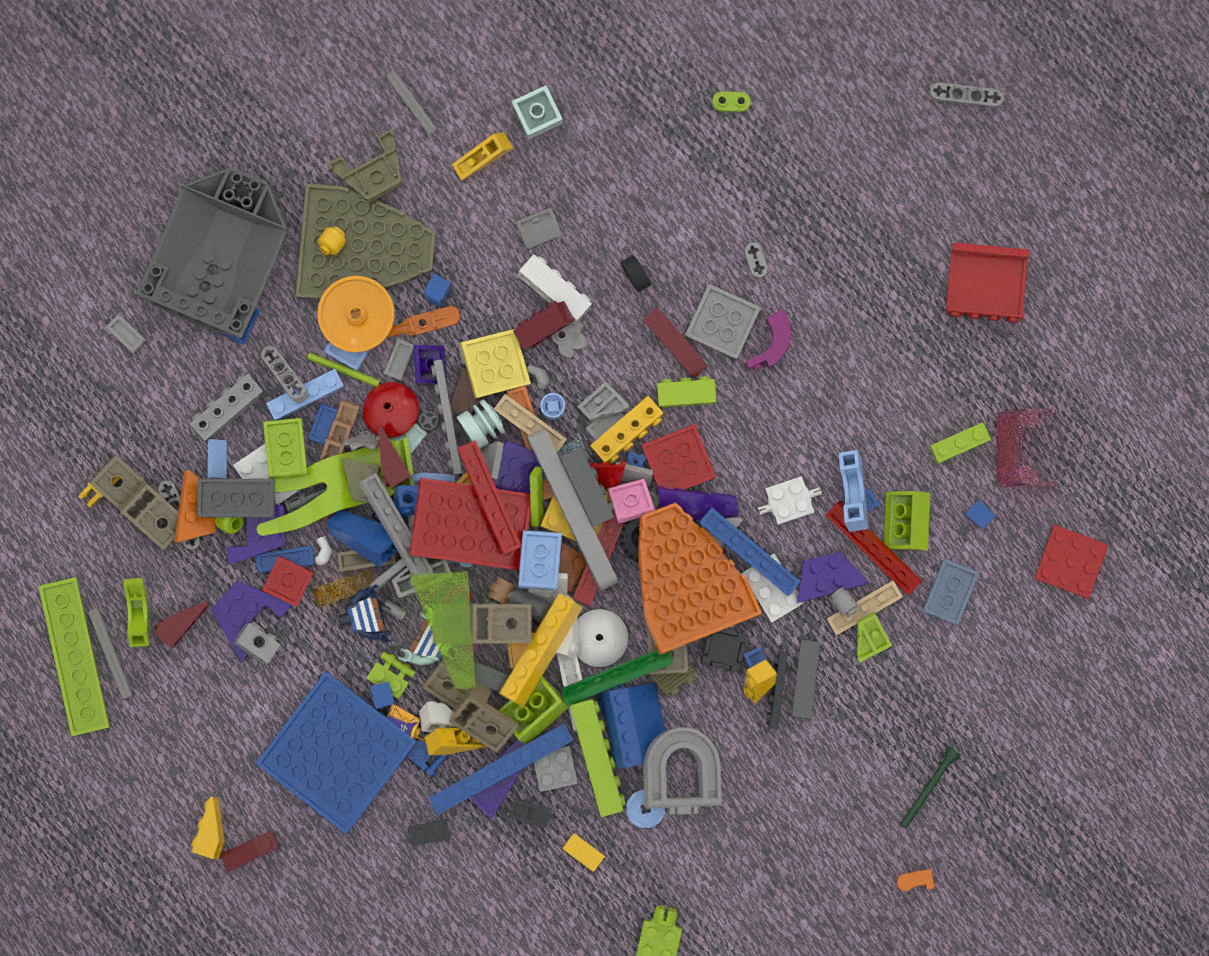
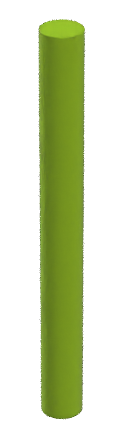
[307,352,381,387]

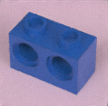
[393,485,419,517]

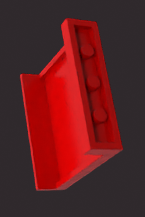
[946,242,1030,323]

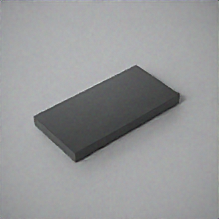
[197,478,276,518]

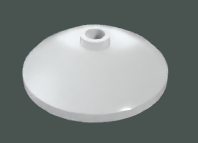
[577,609,628,667]

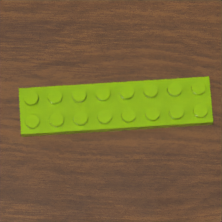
[38,577,110,736]

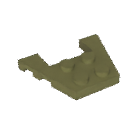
[327,129,403,203]

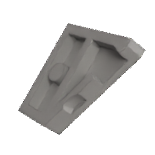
[578,381,631,422]

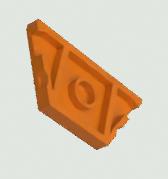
[174,470,216,543]

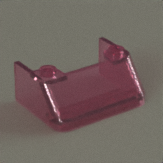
[996,409,1057,488]

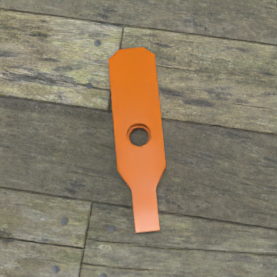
[387,305,461,338]

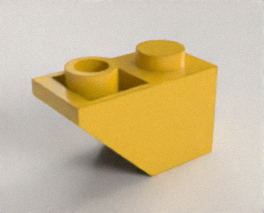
[743,660,777,704]

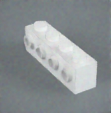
[518,255,592,325]

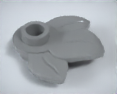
[551,322,588,358]
[342,431,379,450]

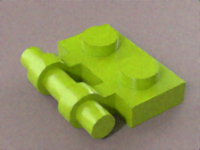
[366,651,416,699]

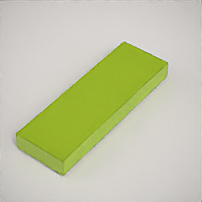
[530,467,544,527]

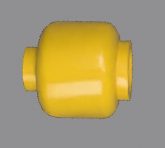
[318,226,346,255]

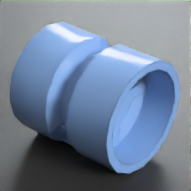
[540,393,566,420]

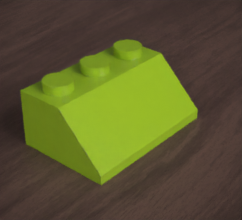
[884,491,930,551]
[498,675,570,744]

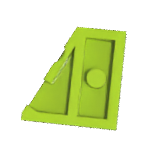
[857,612,892,663]

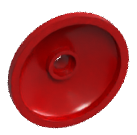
[363,382,419,438]

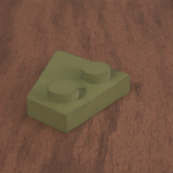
[342,458,380,503]

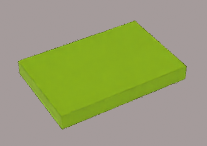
[263,418,307,479]

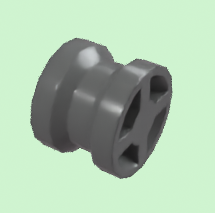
[419,411,439,431]

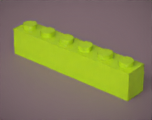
[570,697,626,817]

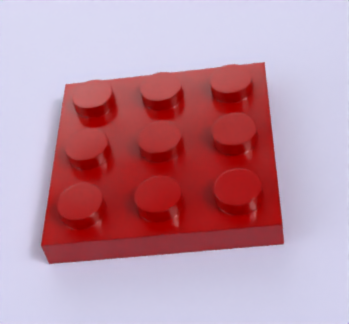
[641,424,716,491]
[1034,525,1108,599]

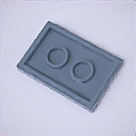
[922,558,980,626]

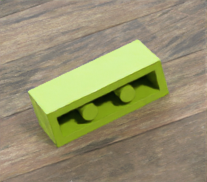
[657,376,716,408]
[929,422,991,465]

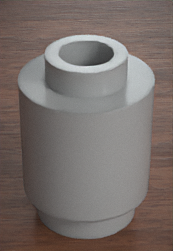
[831,588,858,617]

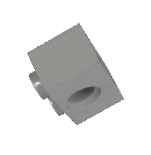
[233,622,281,664]

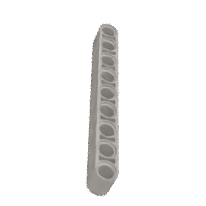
[527,428,618,591]

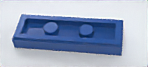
[255,546,315,573]

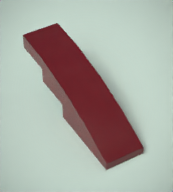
[643,307,708,379]

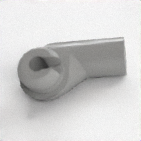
[527,364,549,389]

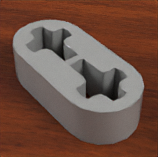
[744,242,768,279]

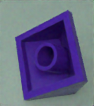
[413,345,447,386]

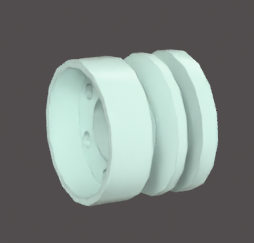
[456,399,505,450]

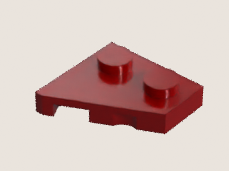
[589,461,627,490]

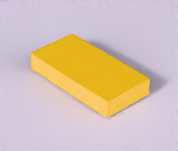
[563,833,605,872]

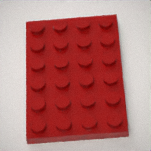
[409,478,531,570]

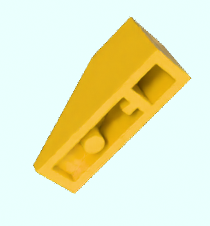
[452,132,513,180]

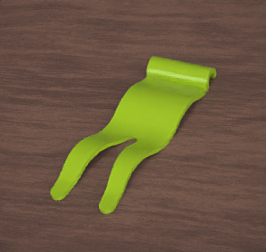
[257,437,416,536]

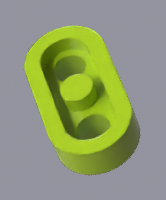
[712,92,751,112]

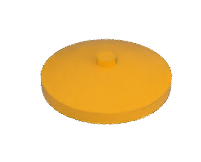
[318,276,395,353]

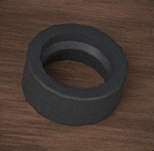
[620,255,651,293]

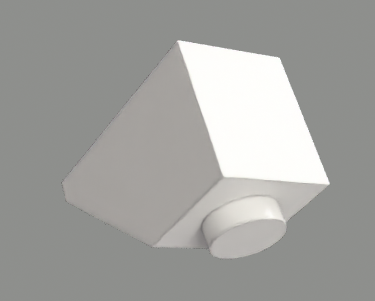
[419,701,458,732]

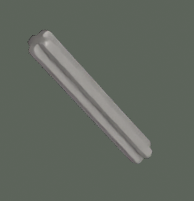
[386,71,437,135]

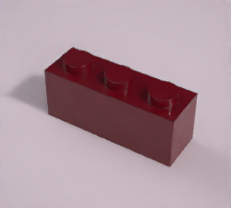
[513,300,575,351]

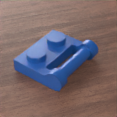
[407,732,450,777]

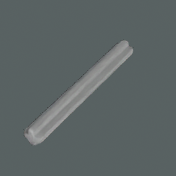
[88,608,132,699]

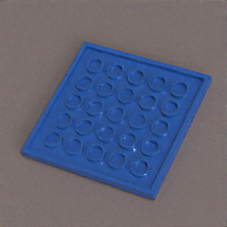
[255,671,418,834]

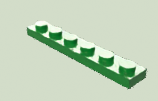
[562,650,673,705]

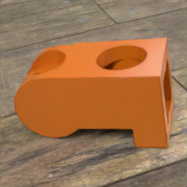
[896,868,935,891]

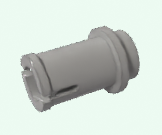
[382,600,408,621]

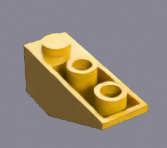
[425,728,487,755]
[192,796,225,860]

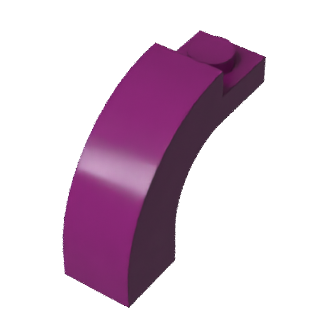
[745,309,791,371]

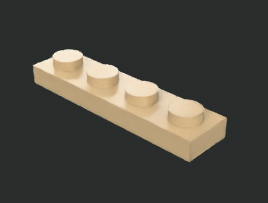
[494,394,567,453]
[827,580,903,635]

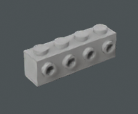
[190,374,265,443]

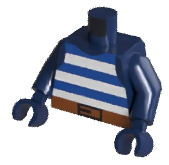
[338,584,392,644]

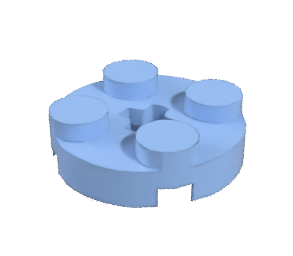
[627,790,665,828]

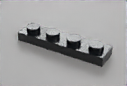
[766,651,788,729]

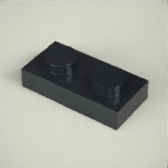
[409,820,450,846]

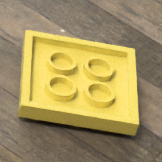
[460,329,531,399]

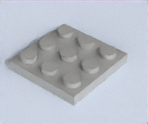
[685,284,761,360]

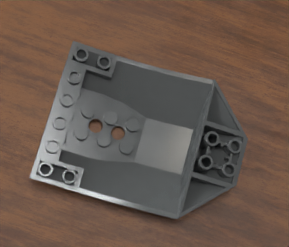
[136,167,287,339]

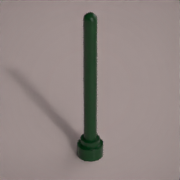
[901,746,961,828]

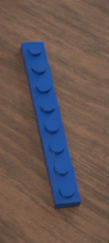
[428,723,574,815]

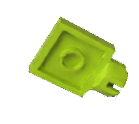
[636,906,682,956]

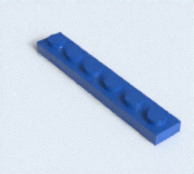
[699,508,801,596]

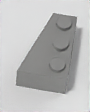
[392,557,454,600]

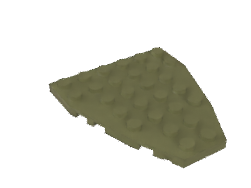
[296,183,436,299]

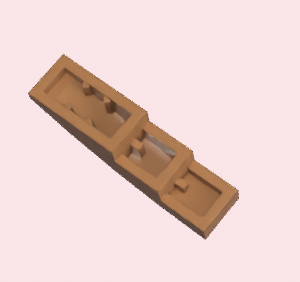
[319,399,360,461]

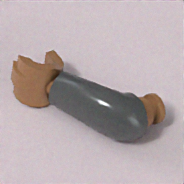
[488,577,551,623]

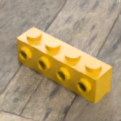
[590,396,664,464]

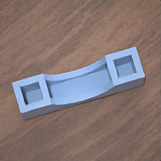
[266,369,345,420]
[839,450,868,532]

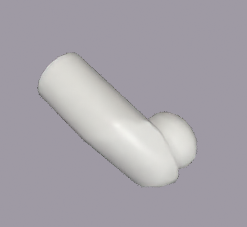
[315,536,332,565]

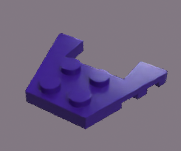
[227,503,286,564]
[211,581,293,661]

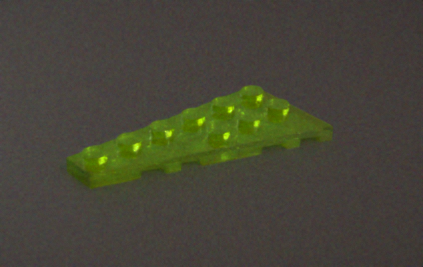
[409,571,475,689]

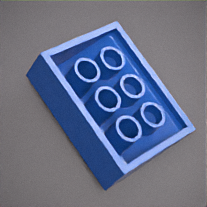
[601,683,671,769]

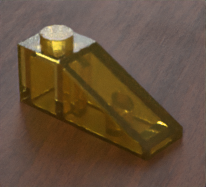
[312,569,374,609]

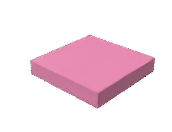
[608,479,655,524]

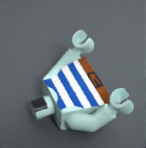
[398,606,458,665]

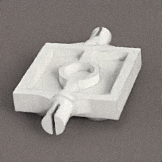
[758,476,822,525]

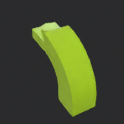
[123,578,150,647]

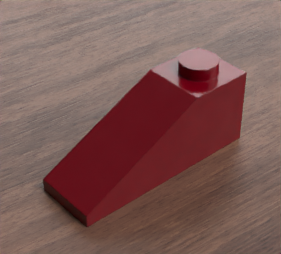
[378,427,412,490]
[154,601,210,648]
[220,830,281,872]

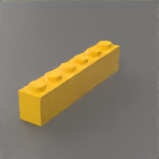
[500,593,583,707]

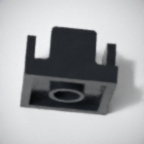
[701,629,747,672]

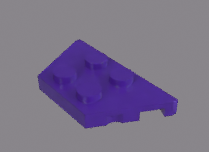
[796,551,868,604]

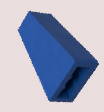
[327,510,398,567]

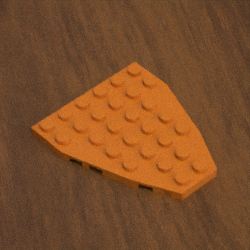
[639,503,762,655]

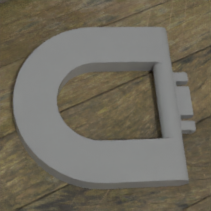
[643,727,722,815]

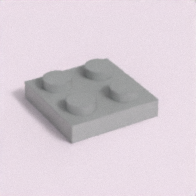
[534,746,578,792]

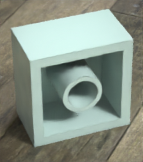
[512,86,563,140]

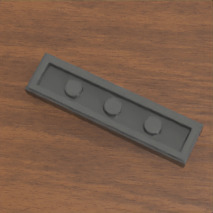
[791,640,820,719]

